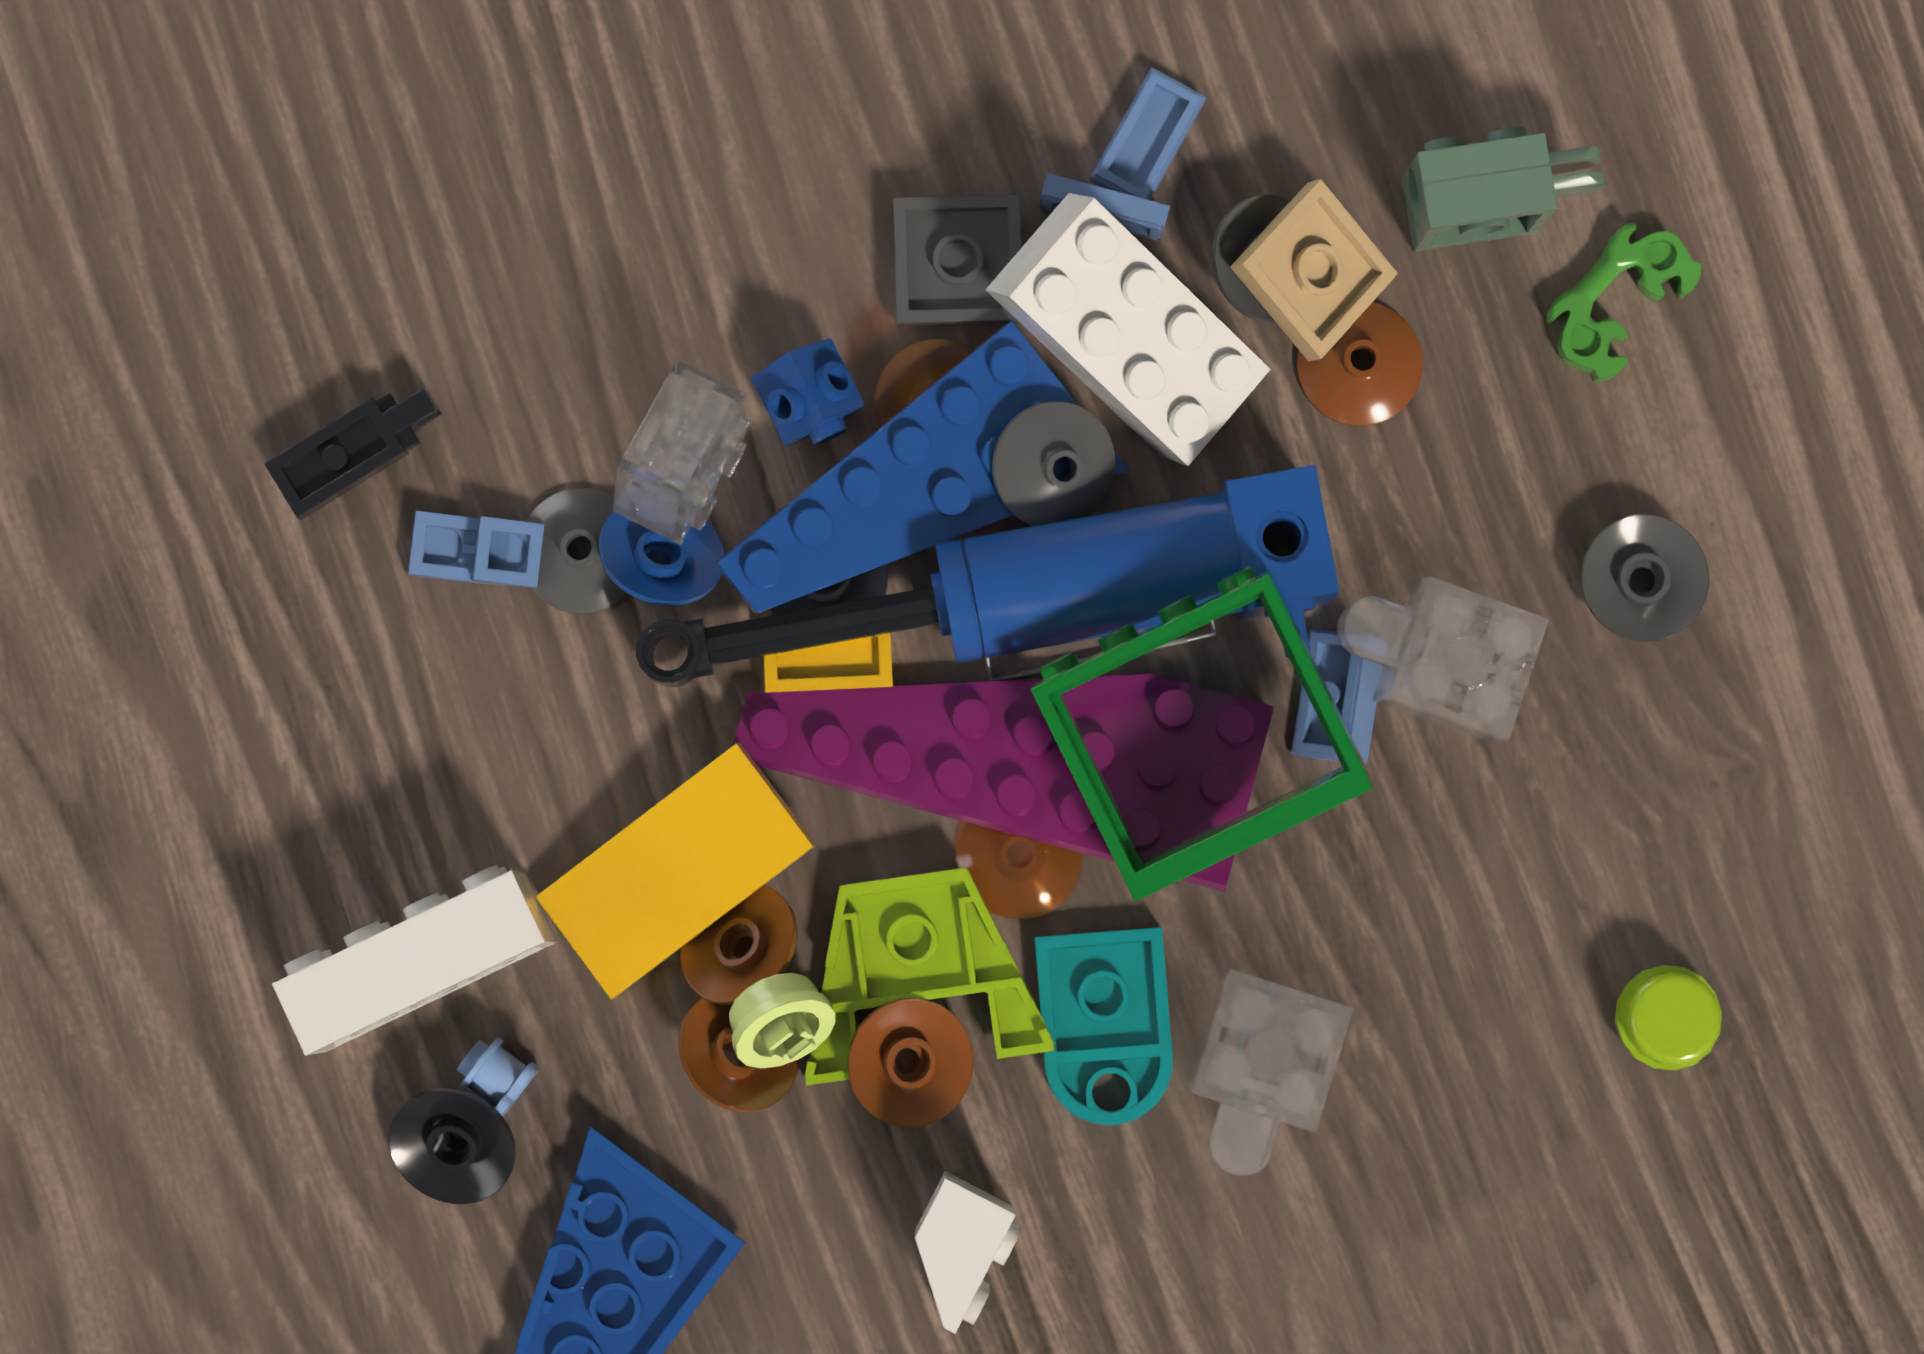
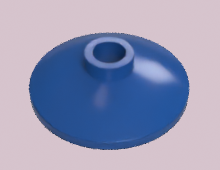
[598,499,725,606]

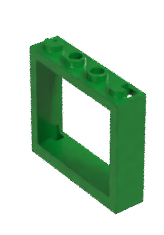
[1030,566,1373,901]

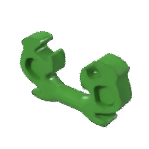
[1545,223,1701,383]

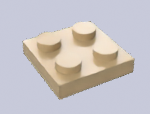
[1230,179,1398,361]

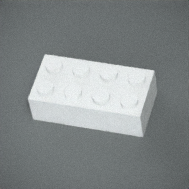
[986,193,1271,466]
[272,865,558,1056]

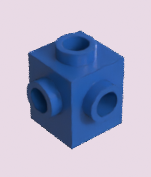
[751,338,865,446]

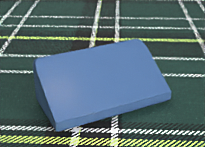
[1290,629,1385,765]

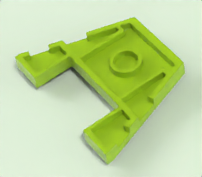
[805,867,1055,1086]

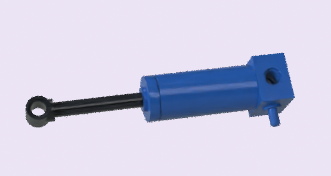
[636,465,1340,687]

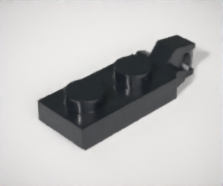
[264,388,442,520]

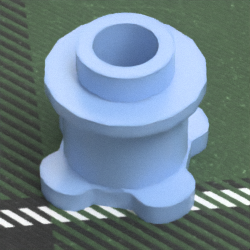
[457,1037,540,1117]

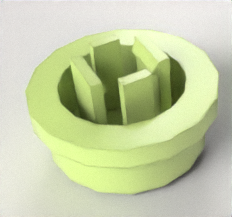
[729,973,836,1069]

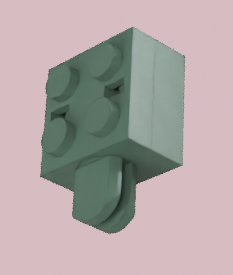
[1402,127,1606,252]

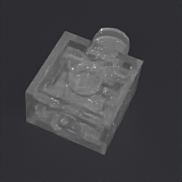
[613,359,751,545]
[1337,576,1549,743]
[1186,968,1354,1176]

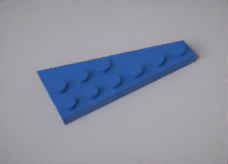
[714,321,1130,613]
[515,1125,746,1354]

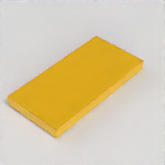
[535,742,816,1000]

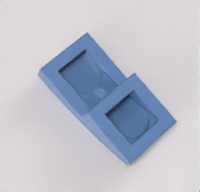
[408,511,545,588]

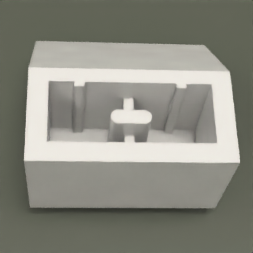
[915,1171,1021,1334]

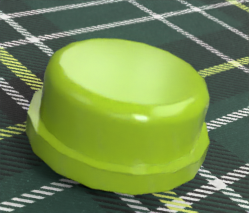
[1615,965,1722,1071]

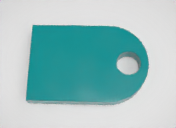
[1034,927,1173,1125]

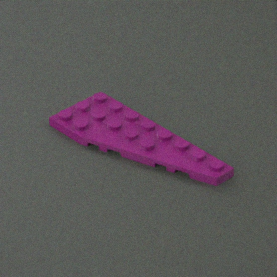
[731,674,1274,892]

